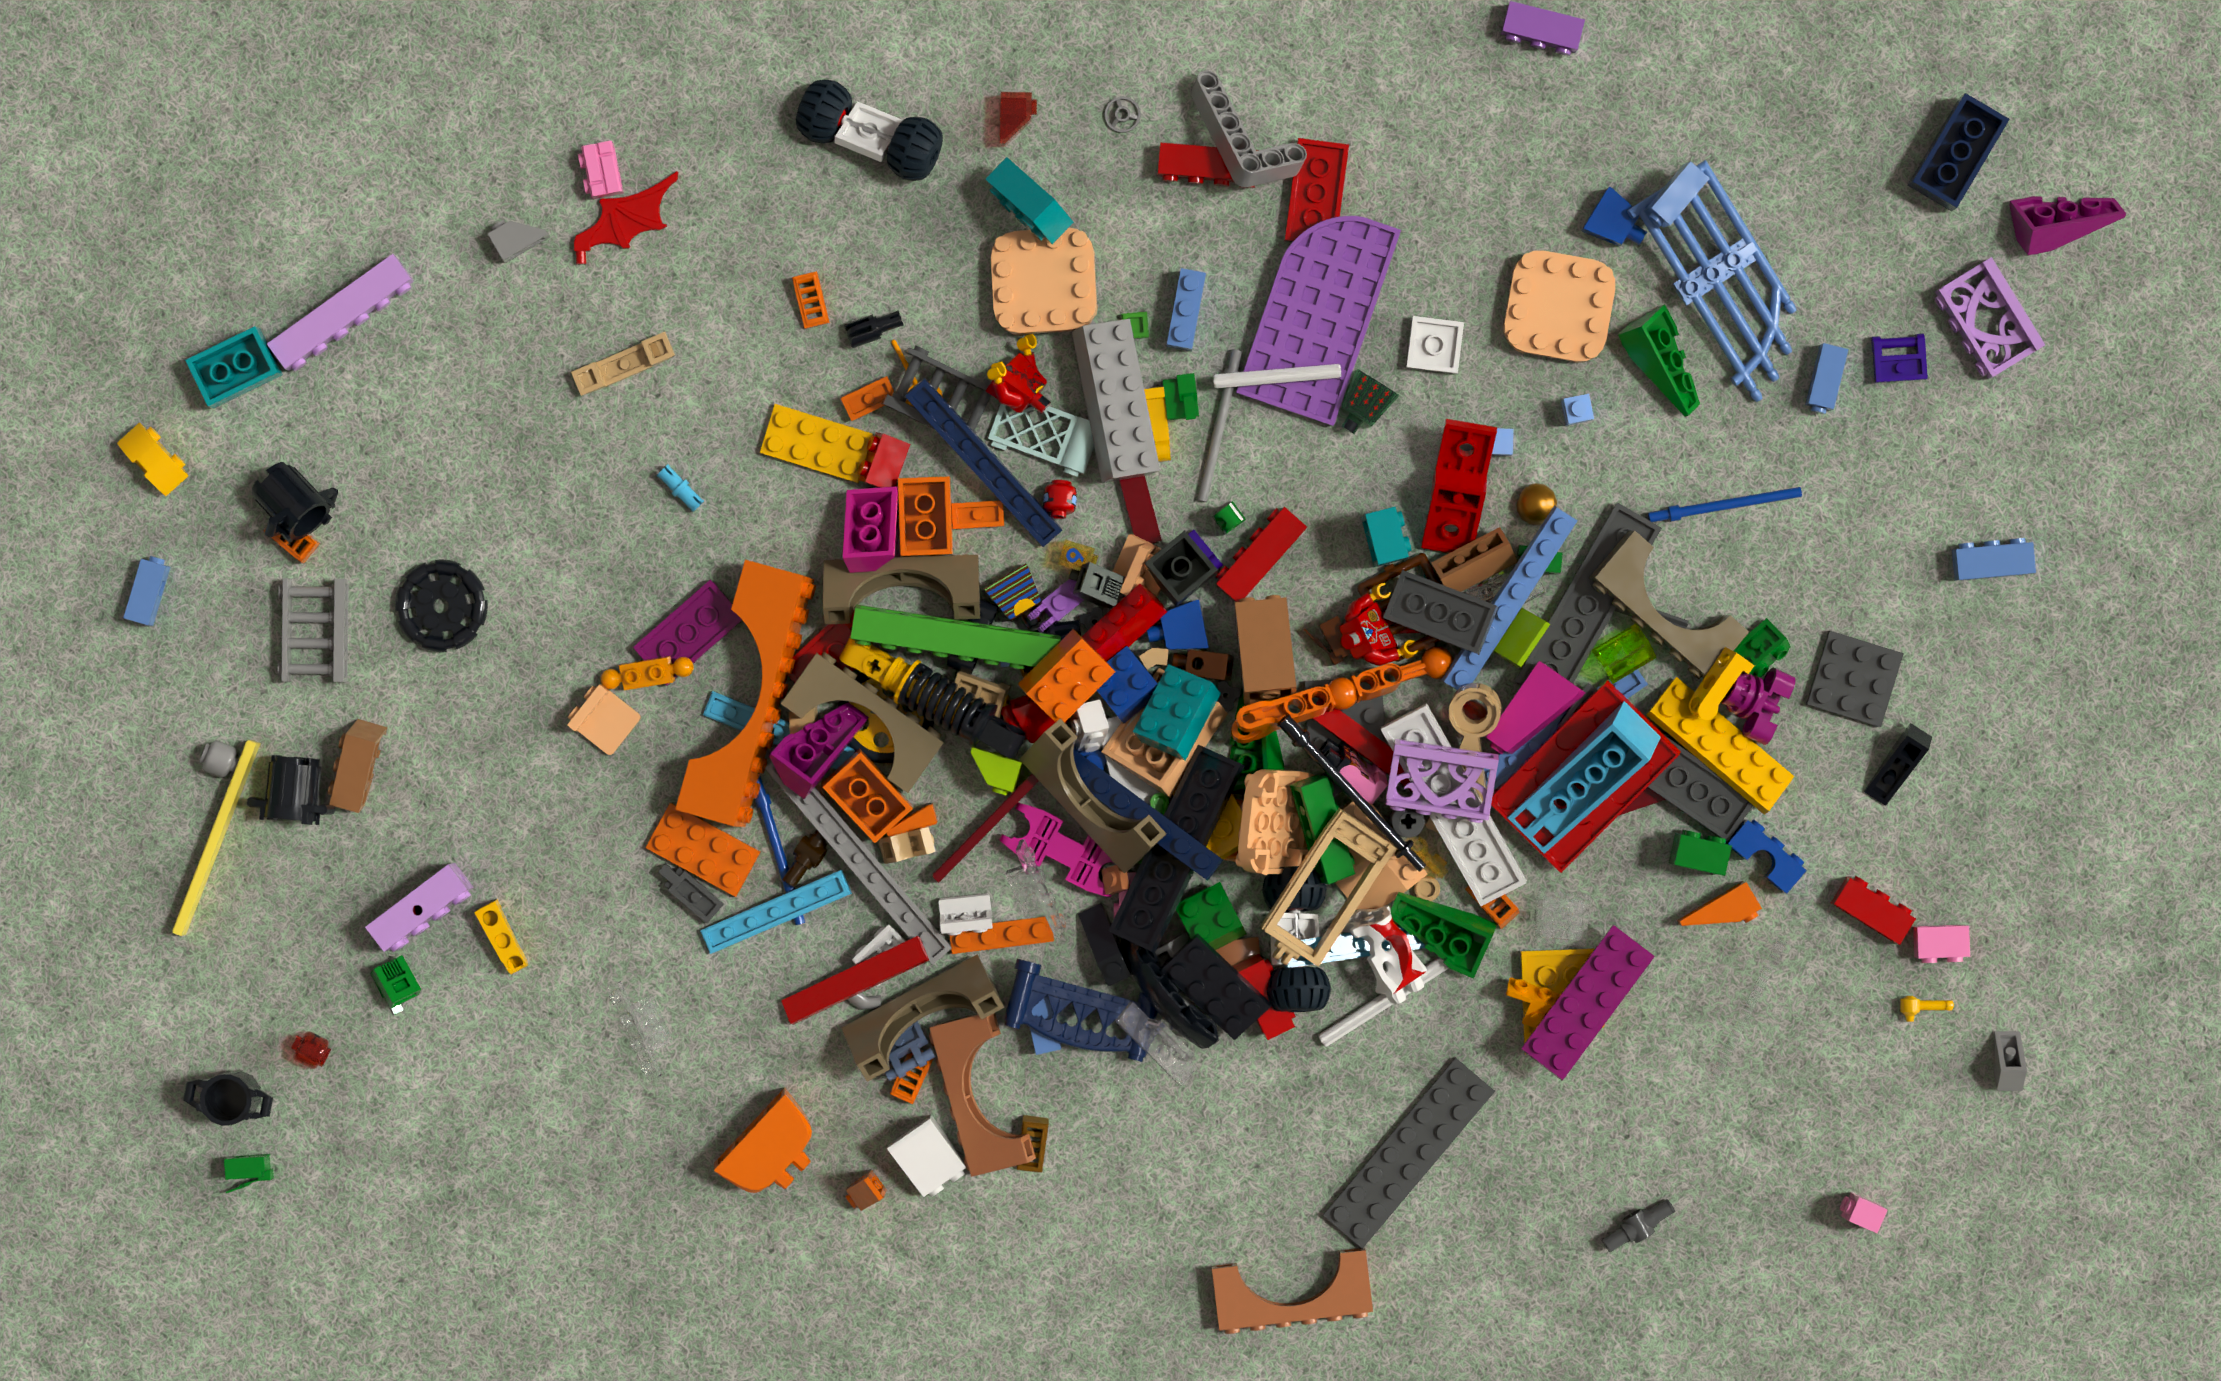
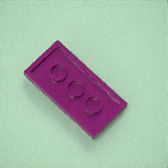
[633,579,743,686]

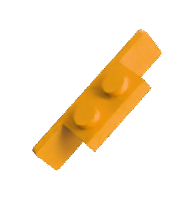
[1506,978,1605,1028]

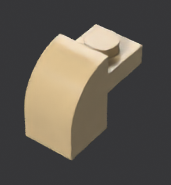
[878,827,935,864]

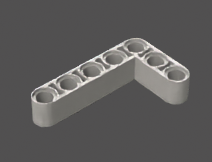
[1191,70,1307,187]

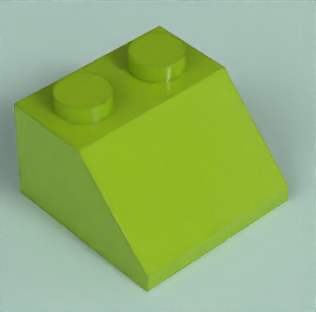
[1493,608,1550,668]
[971,747,1023,796]

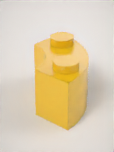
[117,422,188,496]

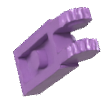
[1027,579,1084,633]

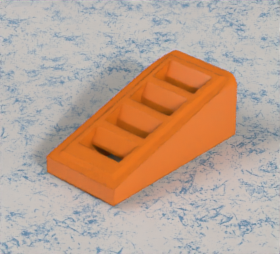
[792,271,830,329]
[264,528,320,563]
[887,803,938,837]
[1465,886,1520,929]
[890,1049,934,1104]

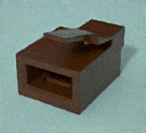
[1303,616,1351,665]

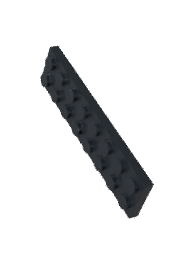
[1108,745,1245,953]

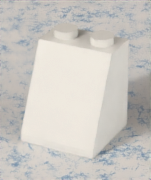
[887,1115,966,1197]

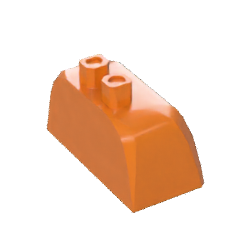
[714,1087,812,1193]

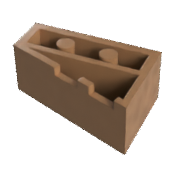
[328,719,388,813]

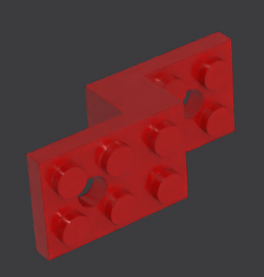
[1421,419,1497,553]

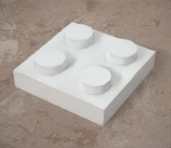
[1406,316,1464,374]

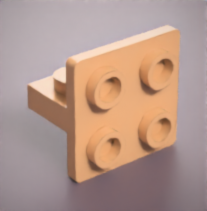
[1113,534,1162,597]

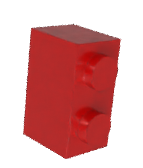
[858,432,911,488]

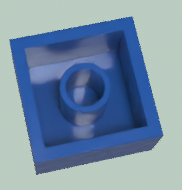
[1097,646,1158,724]

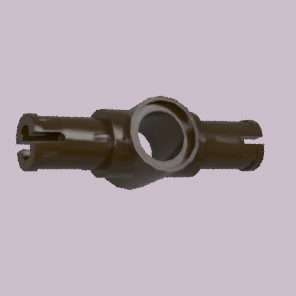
[782,829,827,888]

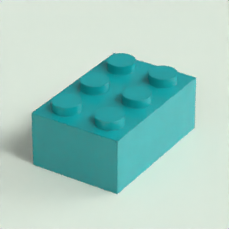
[985,157,1074,244]
[185,326,283,409]
[1361,506,1412,567]
[1133,664,1221,761]

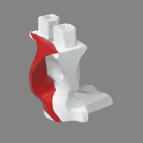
[1342,905,1427,1004]

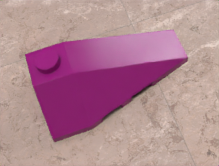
[2009,196,2126,255]
[769,702,869,799]

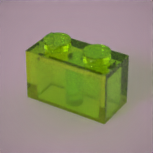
[1592,624,1657,684]

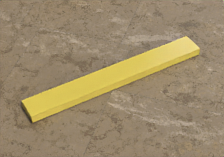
[172,740,261,936]

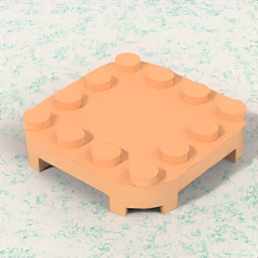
[991,228,1098,336]
[1503,251,1615,363]
[1236,769,1314,875]

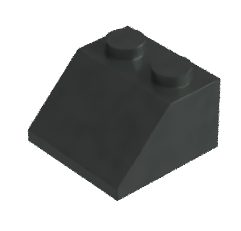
[1145,530,1218,607]

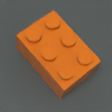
[898,476,953,557]
[1018,629,1115,723]
[822,748,913,843]

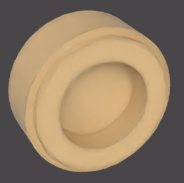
[1414,876,1440,901]

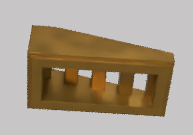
[1017,1115,1049,1173]

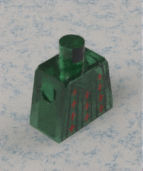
[1340,369,1399,435]

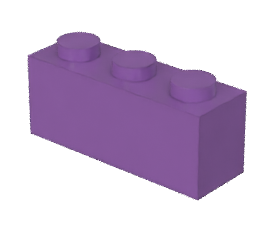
[1501,1,1585,56]

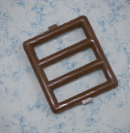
[1357,553,1441,662]

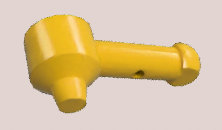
[1900,996,1954,1022]

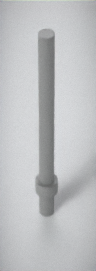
[1197,349,1242,502]

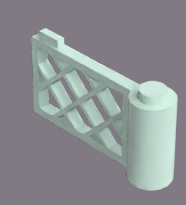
[988,404,1094,477]

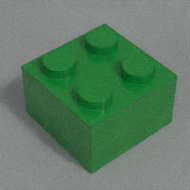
[1669,830,1732,876]
[1176,882,1247,950]

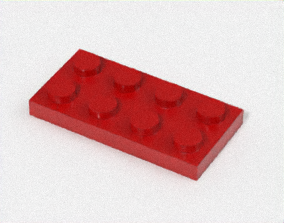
[1284,138,1349,242]

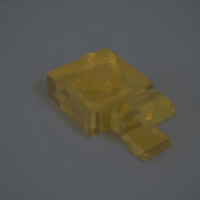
[1411,837,1448,879]

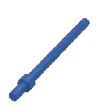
[1648,487,1802,522]
[754,775,805,925]

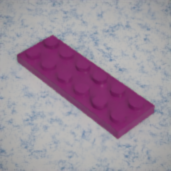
[1520,925,1655,1081]

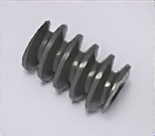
[1389,808,1425,838]

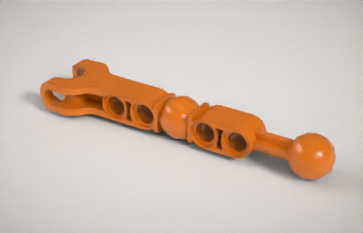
[1231,647,1453,744]

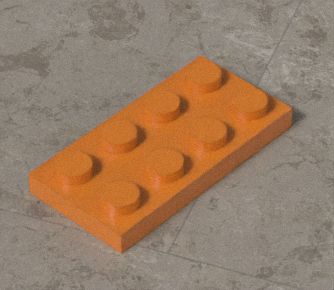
[645,802,761,897]

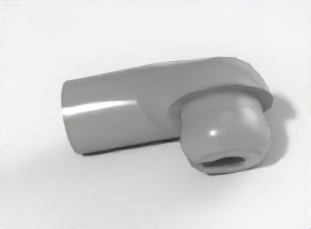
[847,993,882,1010]

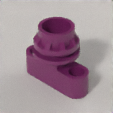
[1720,668,1796,745]

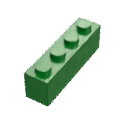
[1290,774,1355,885]

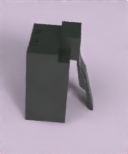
[1068,562,1125,609]

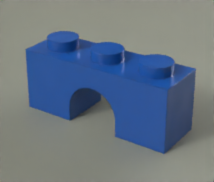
[1725,819,1807,894]

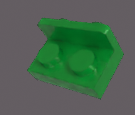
[1734,618,1791,677]

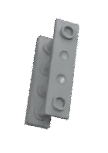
[277,578,349,682]

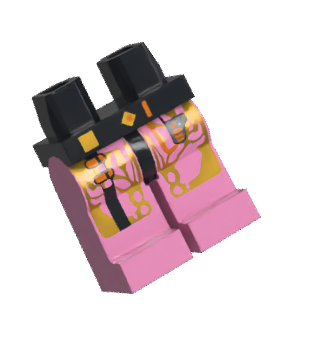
[1319,738,1388,804]

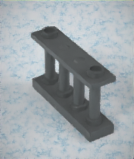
[881,345,991,433]

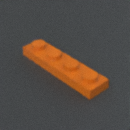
[950,916,1054,954]

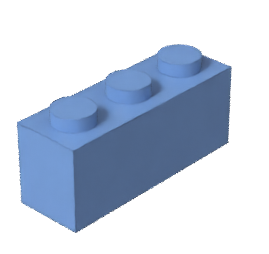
[1166,268,1206,351]
[1952,538,2036,581]

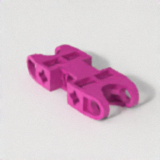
[999,802,1114,898]

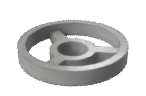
[1105,96,1141,133]

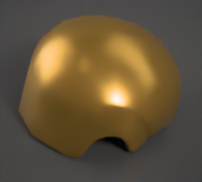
[1516,483,1557,525]

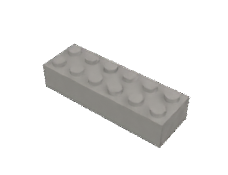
[1072,319,1160,483]

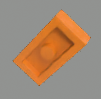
[841,376,894,421]
[951,501,1005,529]

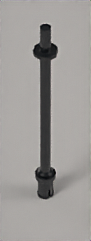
[1277,714,1426,872]

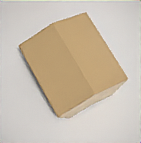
[1138,648,1168,670]

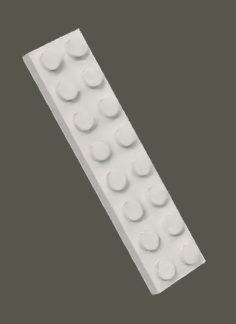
[1381,703,1527,906]

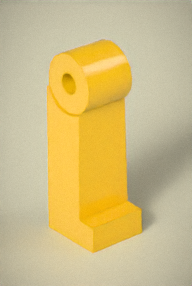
[1144,387,1171,462]
[1689,647,1754,720]
[474,899,528,975]

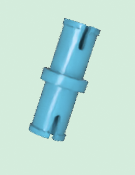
[656,464,704,512]

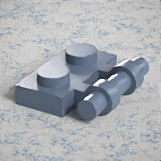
[885,1021,935,1081]

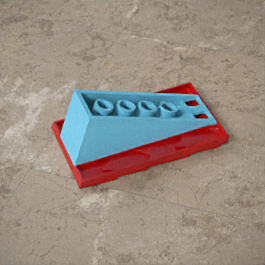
[1491,680,1681,873]

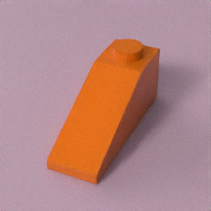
[1677,881,1762,926]
[845,1170,887,1211]

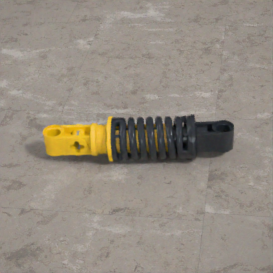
[839,635,1027,758]

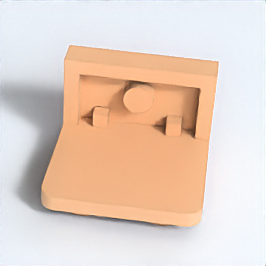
[567,684,641,755]

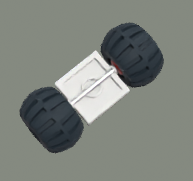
[796,79,943,181]
[1262,866,1331,1012]

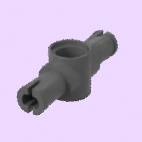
[1602,1199,1675,1252]

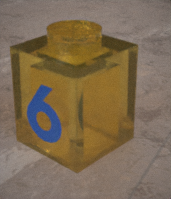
[1058,539,1098,571]

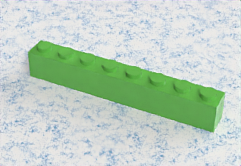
[851,604,1061,669]

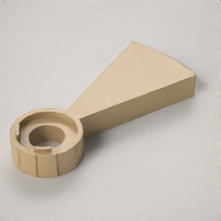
[1425,683,1502,832]

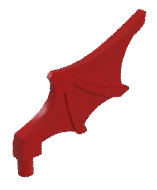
[574,171,679,265]

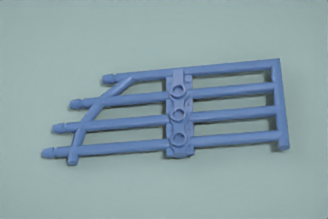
[1627,160,1796,402]

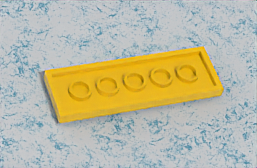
[1646,677,1794,815]

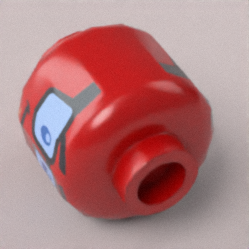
[1043,480,1077,519]

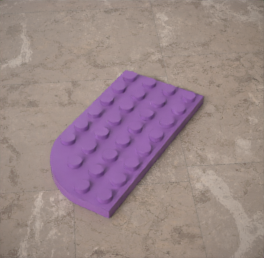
[1236,216,1401,426]

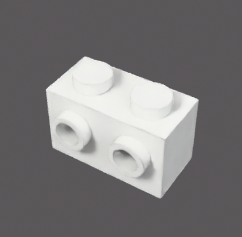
[1069,700,1109,752]

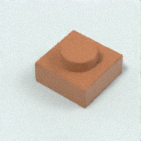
[1102,865,1129,895]

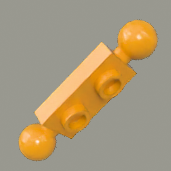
[601,656,694,690]

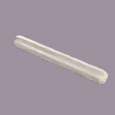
[1213,364,1341,388]

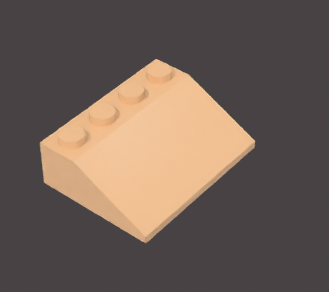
[1101,668,1228,798]
[1306,800,1427,910]

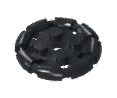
[395,559,488,652]

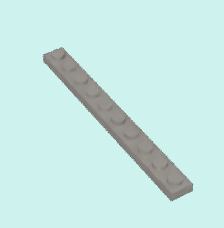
[765,762,952,965]

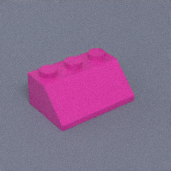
[843,487,898,573]

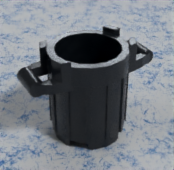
[252,462,338,542]
[247,755,335,825]
[183,1070,273,1126]

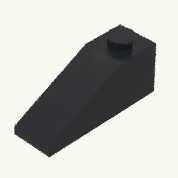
[1864,723,1932,806]
[1078,903,1132,987]

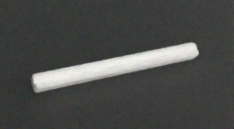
[1318,957,1449,1047]

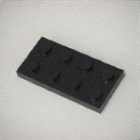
[1160,933,1271,1040]

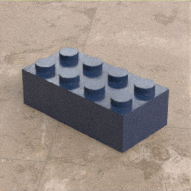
[1907,93,2010,211]

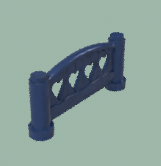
[1004,959,1158,1062]

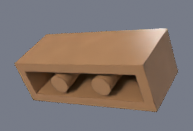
[1431,527,1517,592]

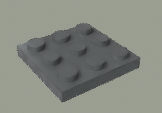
[1806,631,1904,727]
[1304,679,1386,758]

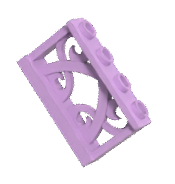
[1935,257,2045,379]
[1385,739,1499,823]

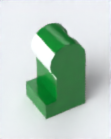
[1212,501,1246,535]

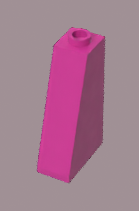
[1486,661,1586,754]

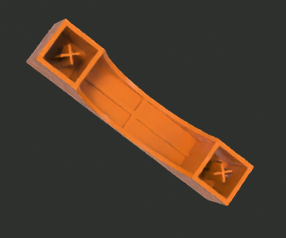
[675,559,816,827]

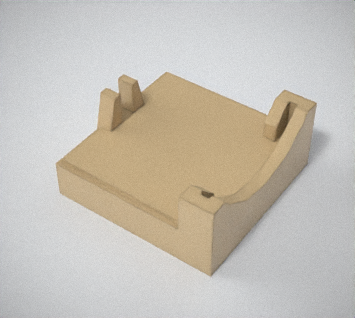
[955,671,1011,718]

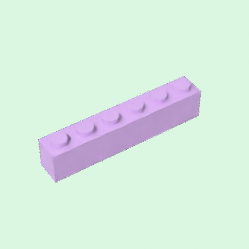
[267,254,414,371]

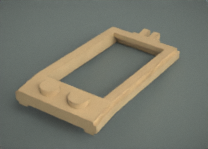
[1260,808,1397,967]

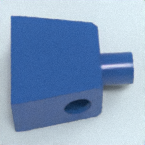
[1581,187,1647,247]
[1147,600,1209,650]

